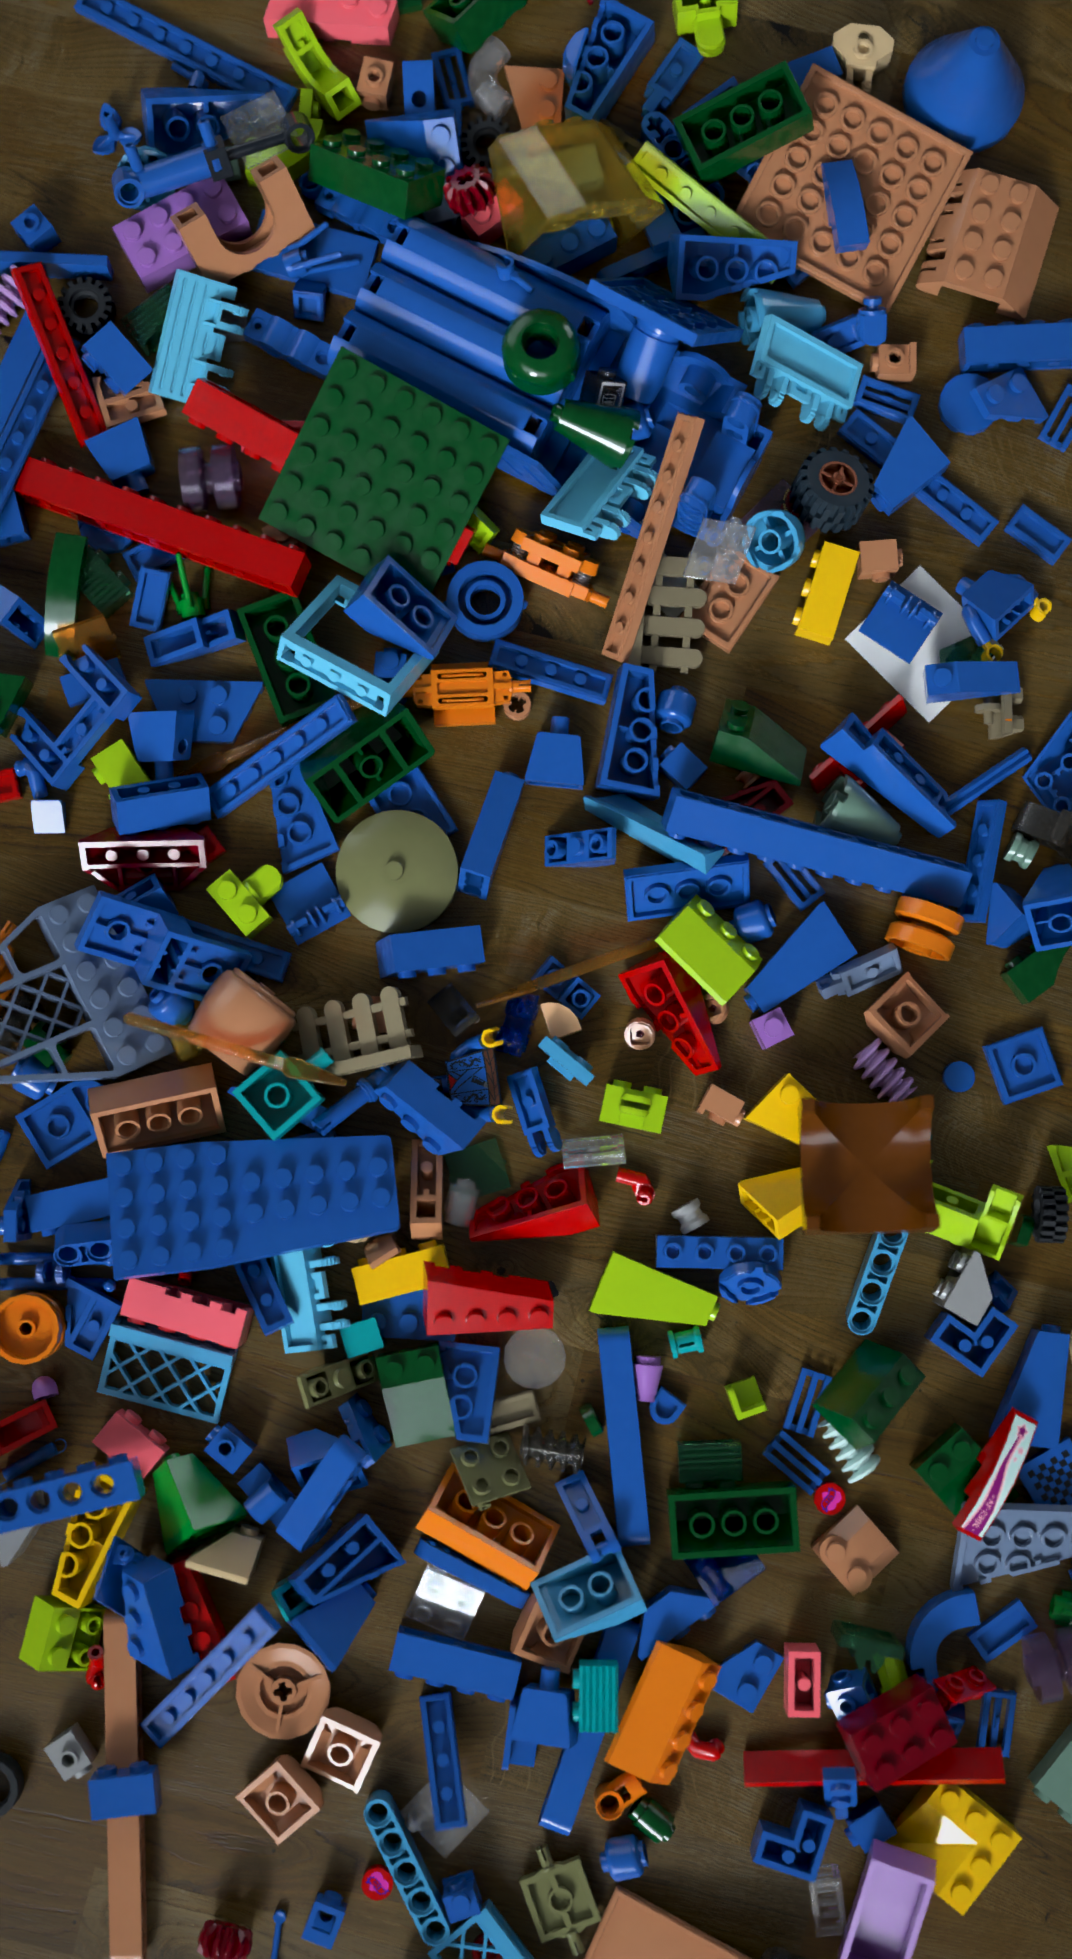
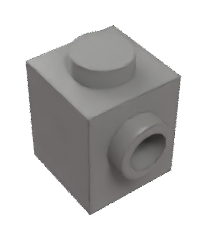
[44,1722,98,1781]

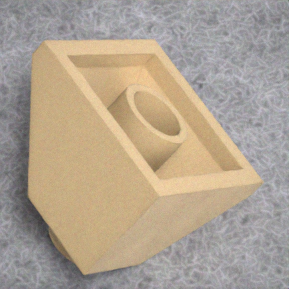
[185,1524,266,1585]

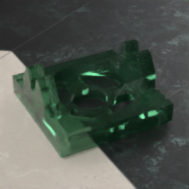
[830,1619,905,1674]

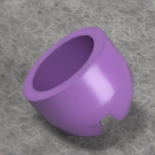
[32,1376,59,1401]

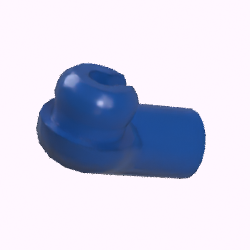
[14,758,48,799]

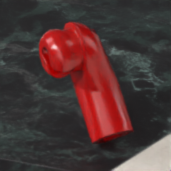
[615,1167,655,1206]
[85,1645,104,1690]
[687,1731,725,1762]

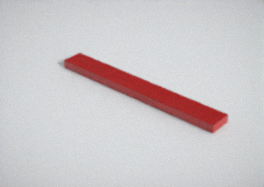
[743,1747,1005,1787]

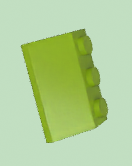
[655,894,763,1006]

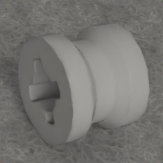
[671,1198,710,1235]

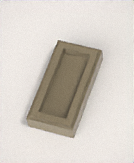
[490,1388,542,1435]

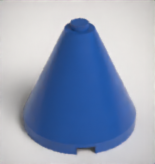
[903,26,1025,153]

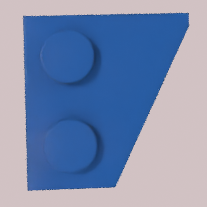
[970,366,1049,424]
[0,1179,32,1242]
[65,1276,122,1361]
[338,1393,393,1469]
[712,1639,784,1714]

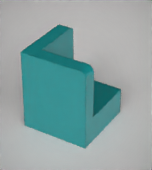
[339,1317,386,1359]

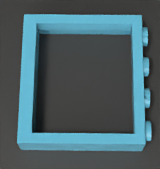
[276,575,440,717]

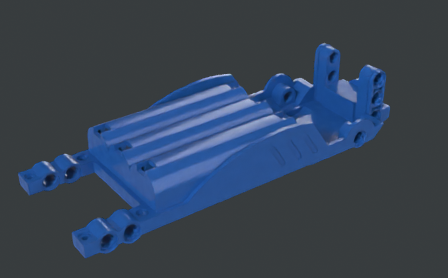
[243,187,773,544]

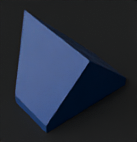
[986,883,1031,948]

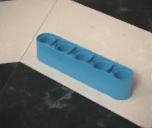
[845,1233,909,1335]
[364,1789,451,1947]

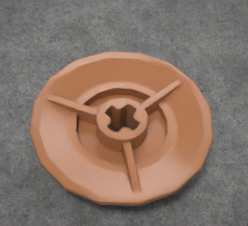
[236,1642,331,1740]

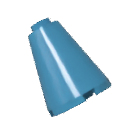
[738,287,826,351]

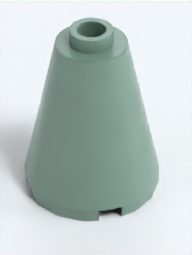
[812,774,902,846]

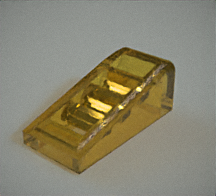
[168,1024,202,1063]

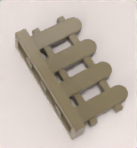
[628,550,709,675]
[293,986,424,1082]

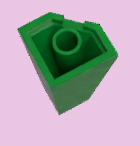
[153,1453,247,1555]

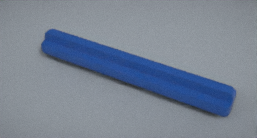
[945,747,1032,816]

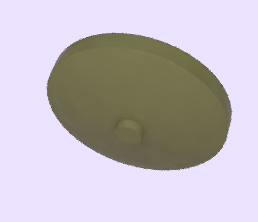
[336,810,460,934]

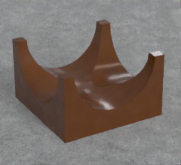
[798,1095,940,1235]

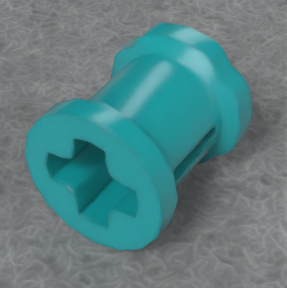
[667,1325,704,1359]

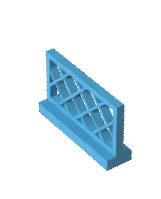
[97,1316,239,1424]
[428,1899,535,1959]

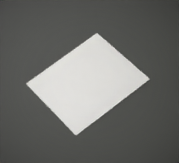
[845,566,1004,722]

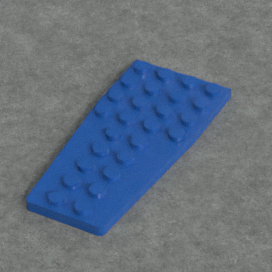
[106,1135,401,1281]

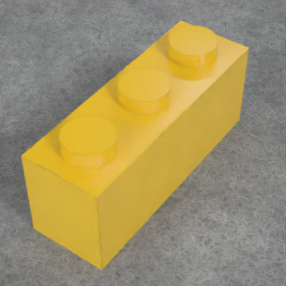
[792,541,860,646]
[351,1240,450,1305]

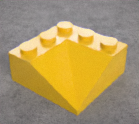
[885,1784,1022,1916]

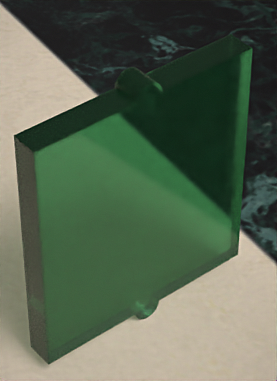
[444,1138,511,1203]

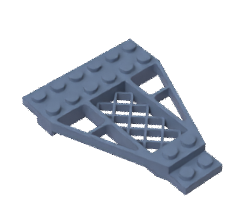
[0,885,175,1084]

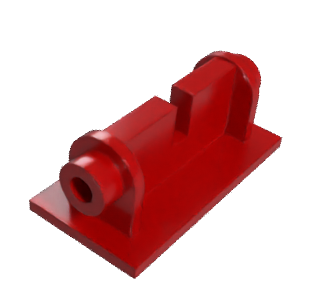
[932,1665,996,1712]

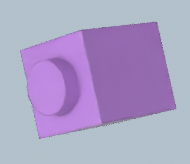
[749,1007,794,1050]

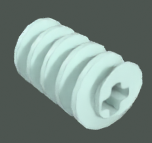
[817,1419,881,1483]

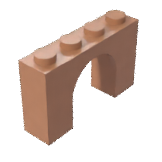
[170,155,315,284]

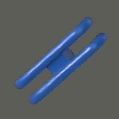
[0,1252,116,1292]

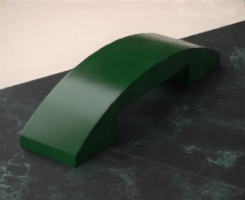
[44,532,88,660]

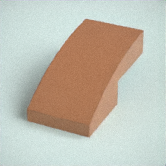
[364,1232,401,1270]

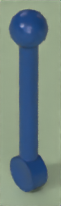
[271,1909,287,1959]

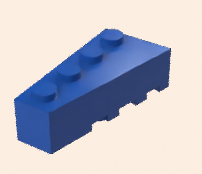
[564,0,655,139]
[594,663,660,801]

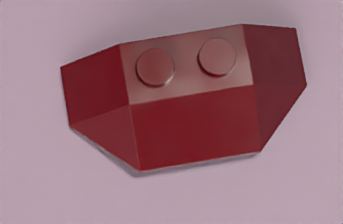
[78,825,207,892]

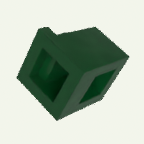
[23,1021,73,1068]

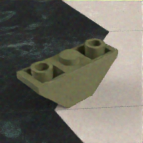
[296,1351,380,1409]

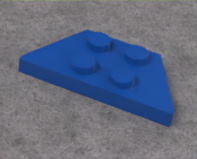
[145,679,265,744]

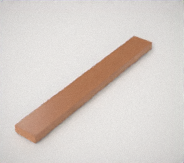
[602,412,705,663]

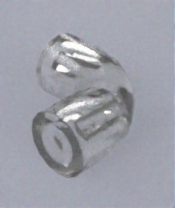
[467,35,514,122]

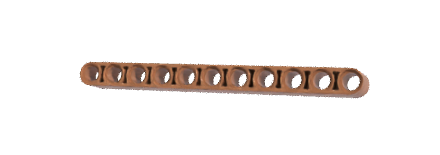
[103,1609,147,1959]

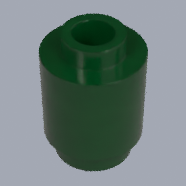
[627,1795,676,1844]

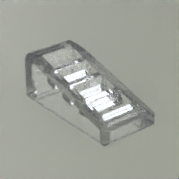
[808,1863,847,1938]

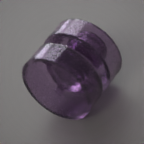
[178,443,243,513]
[1021,1625,1072,1705]

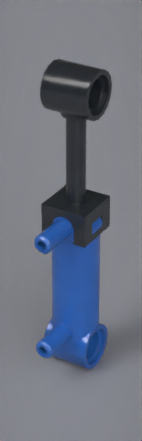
[111,111,315,209]

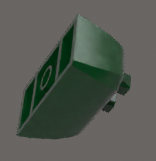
[299,696,435,823]

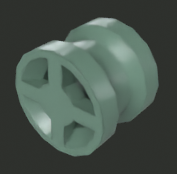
[1002,831,1040,870]

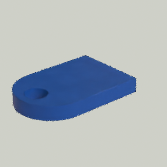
[15,1080,104,1170]

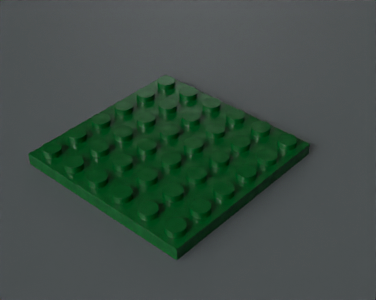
[258,346,511,593]

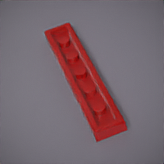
[11,261,108,448]

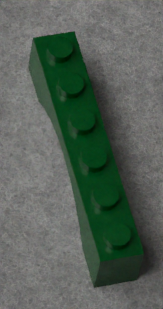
[1000,943,1071,1005]

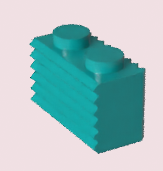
[572,1659,618,1733]

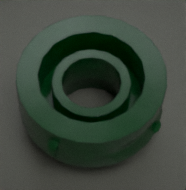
[501,308,581,395]

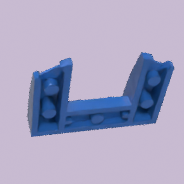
[10,644,142,791]

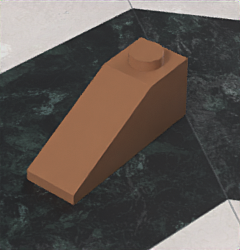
[410,1139,444,1240]

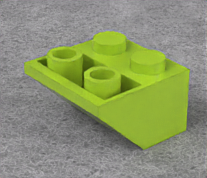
[19,1595,108,1672]

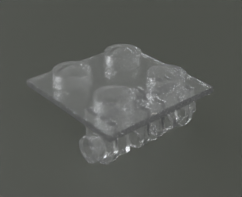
[220,90,299,169]
[683,516,757,584]
[405,1565,485,1641]
[400,1782,490,1858]

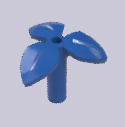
[92,102,143,155]

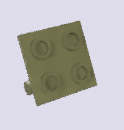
[450,1431,531,1511]

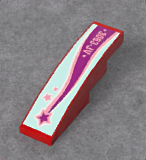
[952,1407,1038,1541]

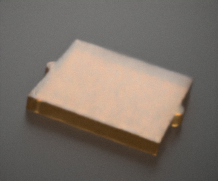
[52,614,122,661]

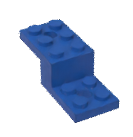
[74,890,252,1001]

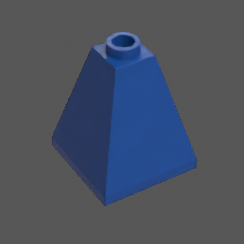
[1022,863,1072,952]
[287,1581,377,1672]

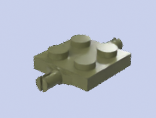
[519,1844,601,1956]

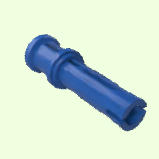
[311,1066,392,1137]

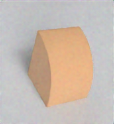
[540,1002,582,1039]

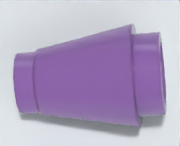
[633,1355,664,1402]

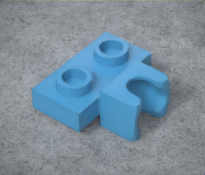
[538,1036,595,1086]

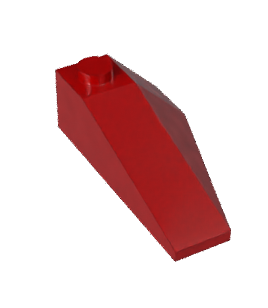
[618,950,722,1076]
[469,1157,600,1242]

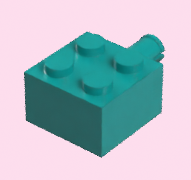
[232,1047,334,1141]

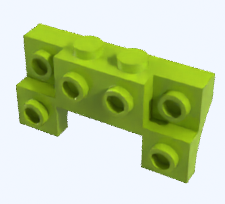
[928,1160,1024,1261]

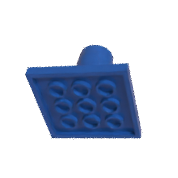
[586,276,744,404]

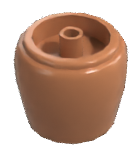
[187,968,296,1076]

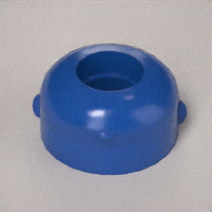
[443,560,528,642]

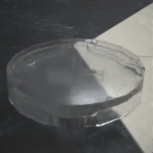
[504,1329,566,1389]

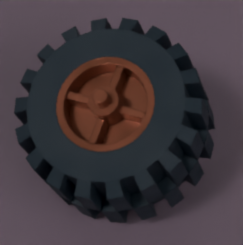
[789,447,874,534]

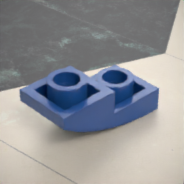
[531,955,601,1020]

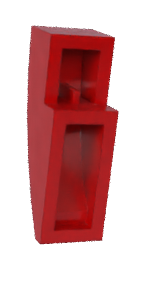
[0,1399,58,1456]

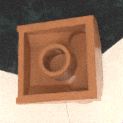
[863,971,950,1059]
[810,1504,899,1596]
[510,1592,585,1674]
[299,1707,383,1793]
[235,1755,324,1846]

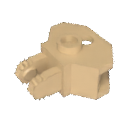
[831,23,894,94]

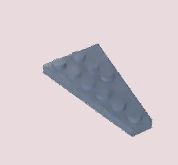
[949,1501,1072,1592]

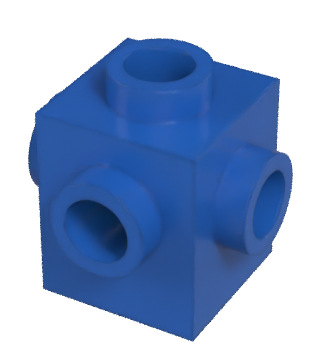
[825,1667,878,1720]

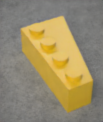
[52,1460,148,1609]

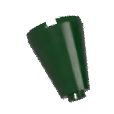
[549,398,641,470]

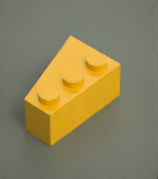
[743,1073,818,1145]

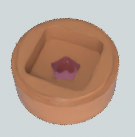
[703,993,729,1025]
[624,1017,656,1050]

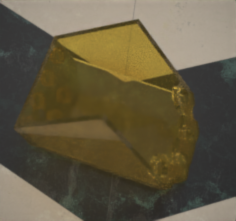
[488,116,665,255]

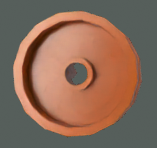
[884,896,965,961]
[0,1291,67,1365]

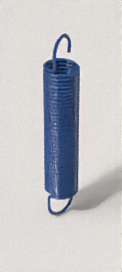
[0,1438,67,1485]

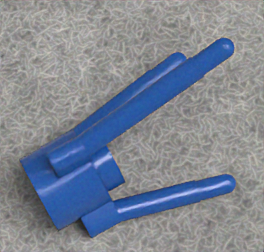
[282,221,360,279]

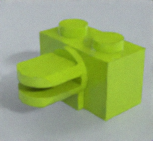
[673,0,738,57]
[206,865,284,939]
[598,1079,668,1134]

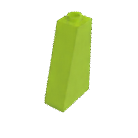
[588,1251,720,1326]

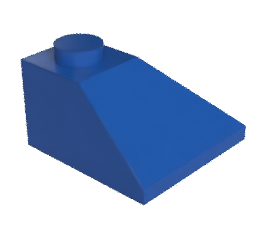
[286,1428,369,1492]

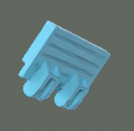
[148,269,249,403]
[749,314,863,431]
[540,445,658,541]
[270,1243,351,1354]

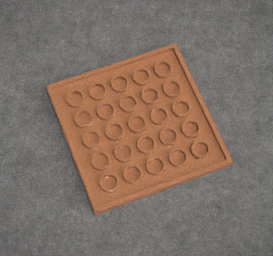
[735,63,973,313]

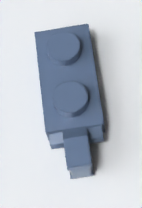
[815,942,903,1000]

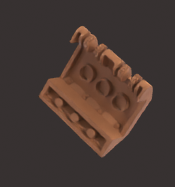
[916,168,1059,322]

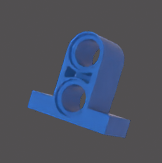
[238,1461,296,1527]

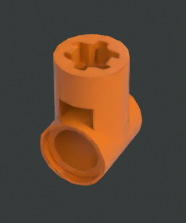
[594,1771,647,1820]

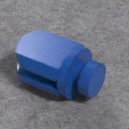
[856,296,888,346]

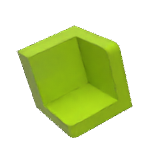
[724,1375,768,1421]

